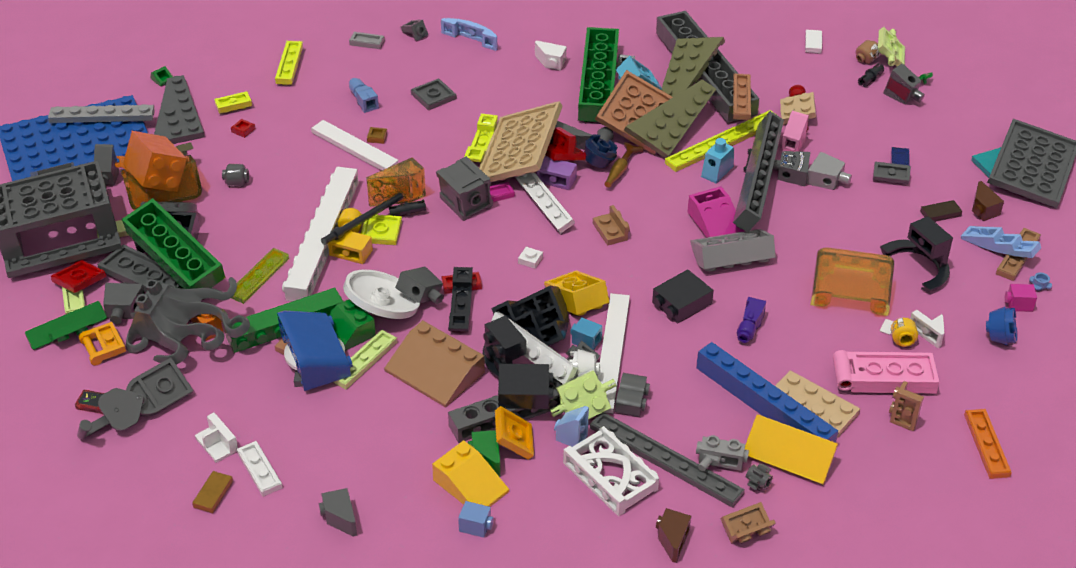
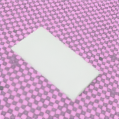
[880,319,894,335]

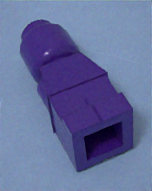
[736,297,766,343]

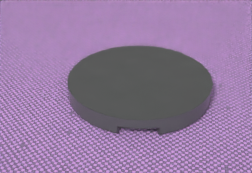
[141,201,197,212]

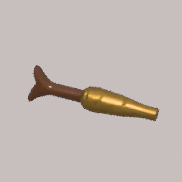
[605,142,644,188]

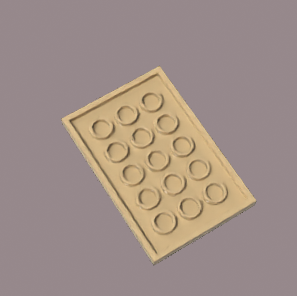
[479,101,563,182]

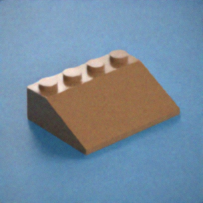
[384,320,485,408]

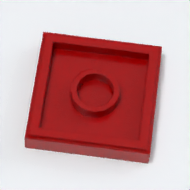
[51,260,106,293]

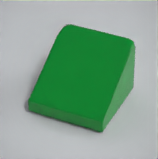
[150,66,173,87]

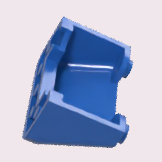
[277,311,353,391]

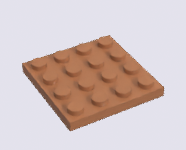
[595,70,673,155]

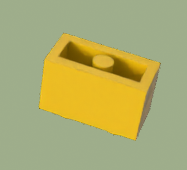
[328,231,373,264]

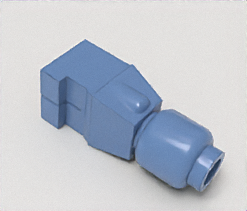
[349,78,379,113]

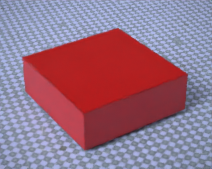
[231,119,255,138]

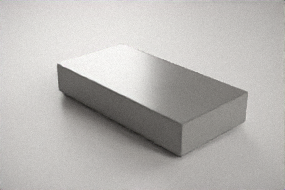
[349,32,385,49]

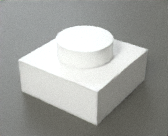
[518,247,543,269]

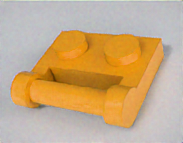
[79,322,126,366]

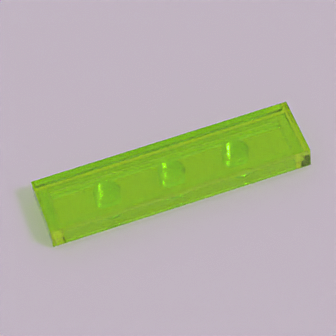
[231,248,289,304]

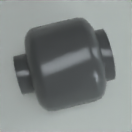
[222,164,249,187]

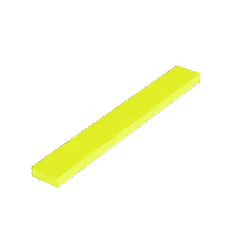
[665,110,778,172]

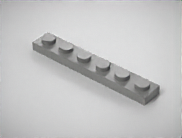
[48,104,155,123]

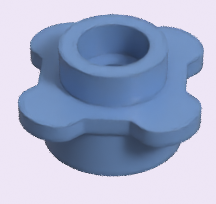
[1029,272,1052,290]

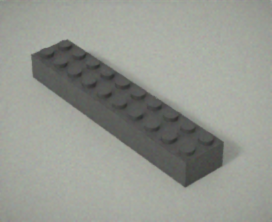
[656,11,760,123]

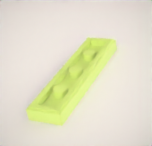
[333,330,398,389]

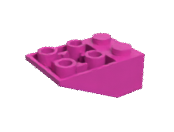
[687,186,745,237]

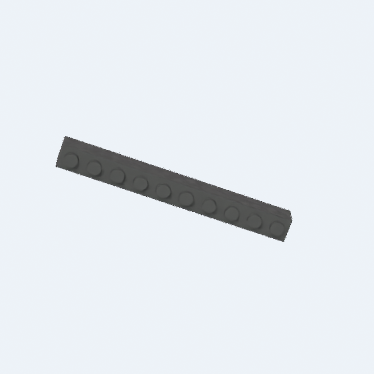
[733,111,784,232]

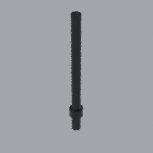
[321,193,403,245]

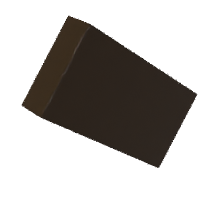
[920,200,962,221]

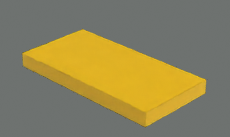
[745,414,838,484]

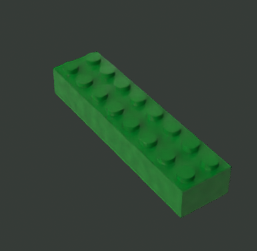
[578,27,619,122]

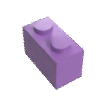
[536,157,577,190]

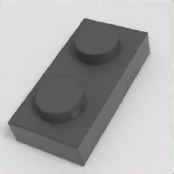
[873,161,911,184]

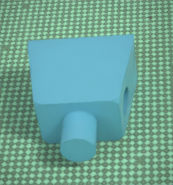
[701,138,734,183]

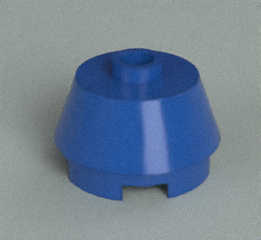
[986,306,1017,345]

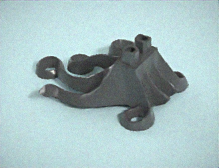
[126,277,250,365]

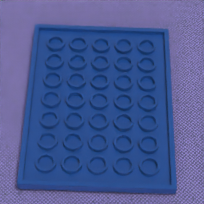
[0,95,148,181]

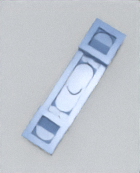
[441,18,497,51]

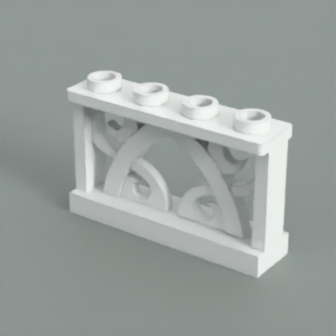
[563,426,659,517]

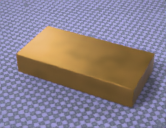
[192,471,233,513]

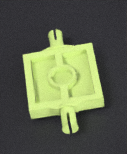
[878,27,905,66]
[550,370,617,419]

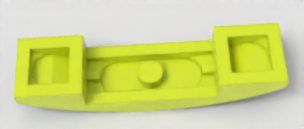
[464,113,498,162]

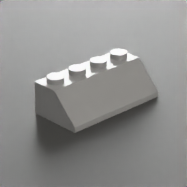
[690,229,776,271]

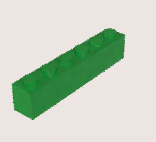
[225,287,344,353]

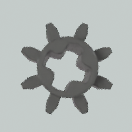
[746,463,773,491]

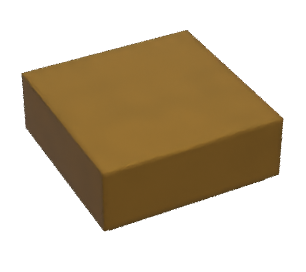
[367,127,387,144]

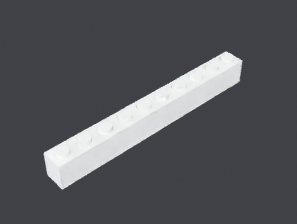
[282,167,359,301]

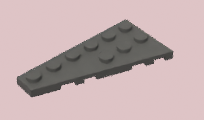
[154,75,204,144]

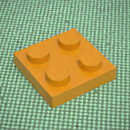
[495,406,534,460]

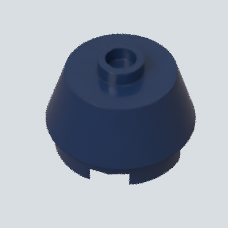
[584,134,618,168]

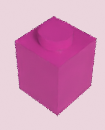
[1005,284,1037,312]

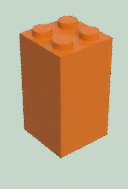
[123,131,187,192]

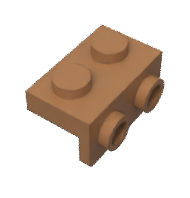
[720,502,776,544]

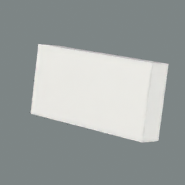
[805,29,822,53]

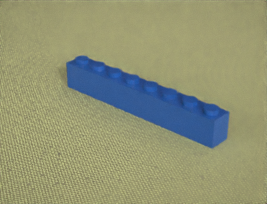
[696,342,838,443]

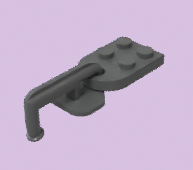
[77,357,194,439]

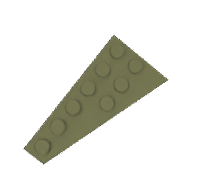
[662,37,725,97]
[624,79,716,158]

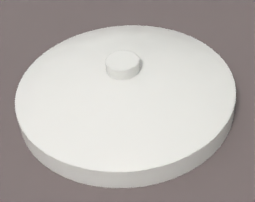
[343,270,420,319]

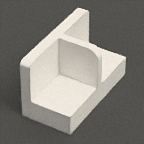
[195,413,238,463]

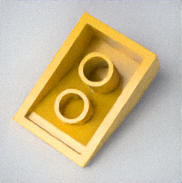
[544,270,610,316]
[432,440,509,507]

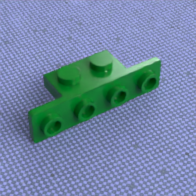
[25,301,107,350]

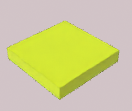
[360,215,402,245]

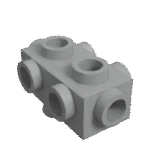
[696,435,749,471]

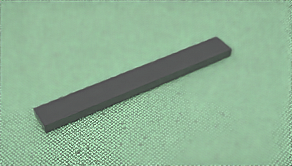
[590,412,745,508]

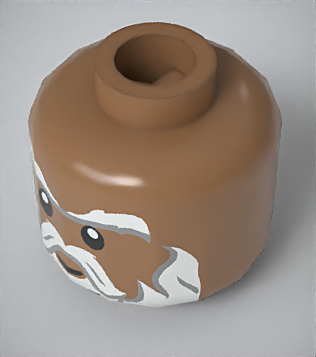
[856,40,880,64]

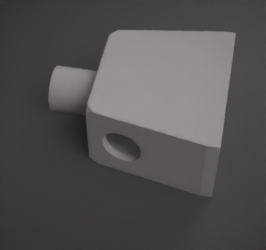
[806,152,852,190]

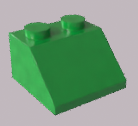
[329,299,376,351]

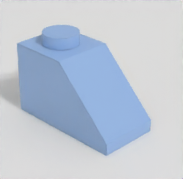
[554,406,589,447]

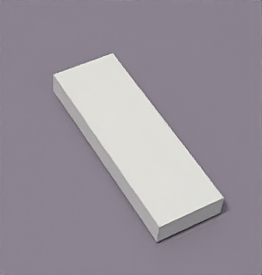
[237,441,282,497]

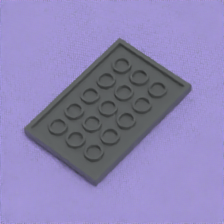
[987,118,1076,208]

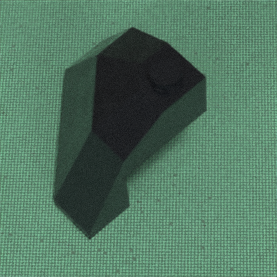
[491,285,569,346]

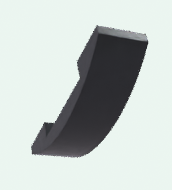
[448,267,473,331]

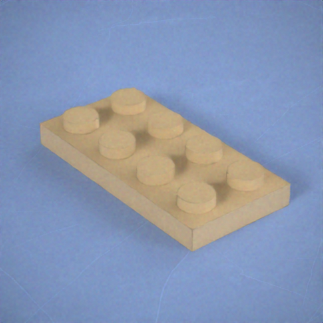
[775,370,860,438]

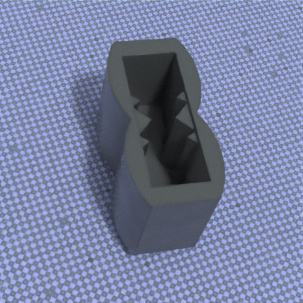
[615,372,650,417]

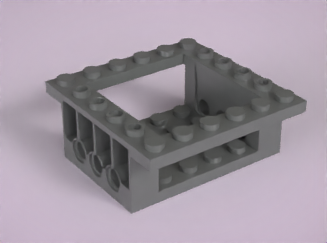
[0,161,122,278]

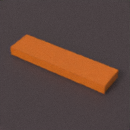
[964,409,1012,479]

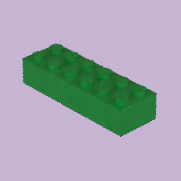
[122,198,226,289]

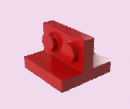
[545,127,586,161]

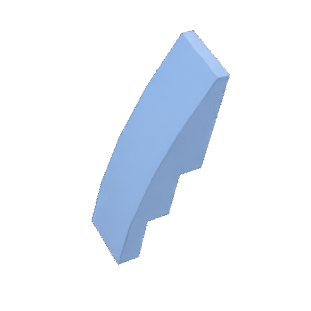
[961,226,1041,258]

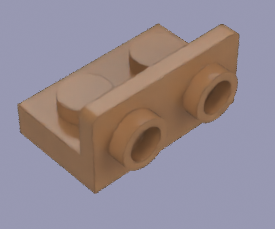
[592,205,630,246]
[889,381,924,431]

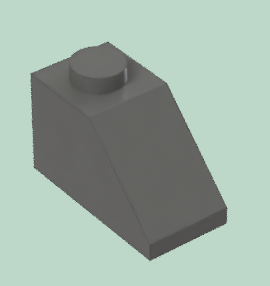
[94,144,120,186]
[319,488,357,536]

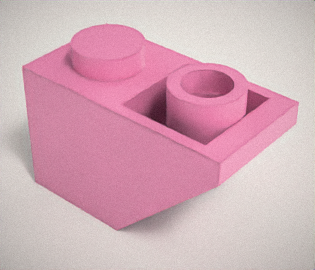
[781,110,809,151]

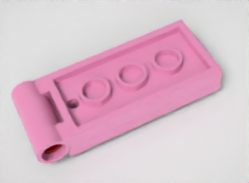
[833,350,939,393]

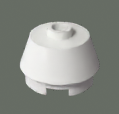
[569,349,600,379]

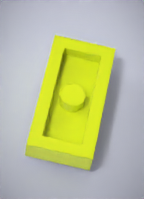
[214,91,252,114]

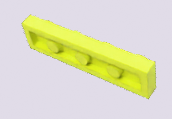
[275,41,303,85]

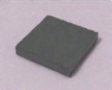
[411,78,457,111]

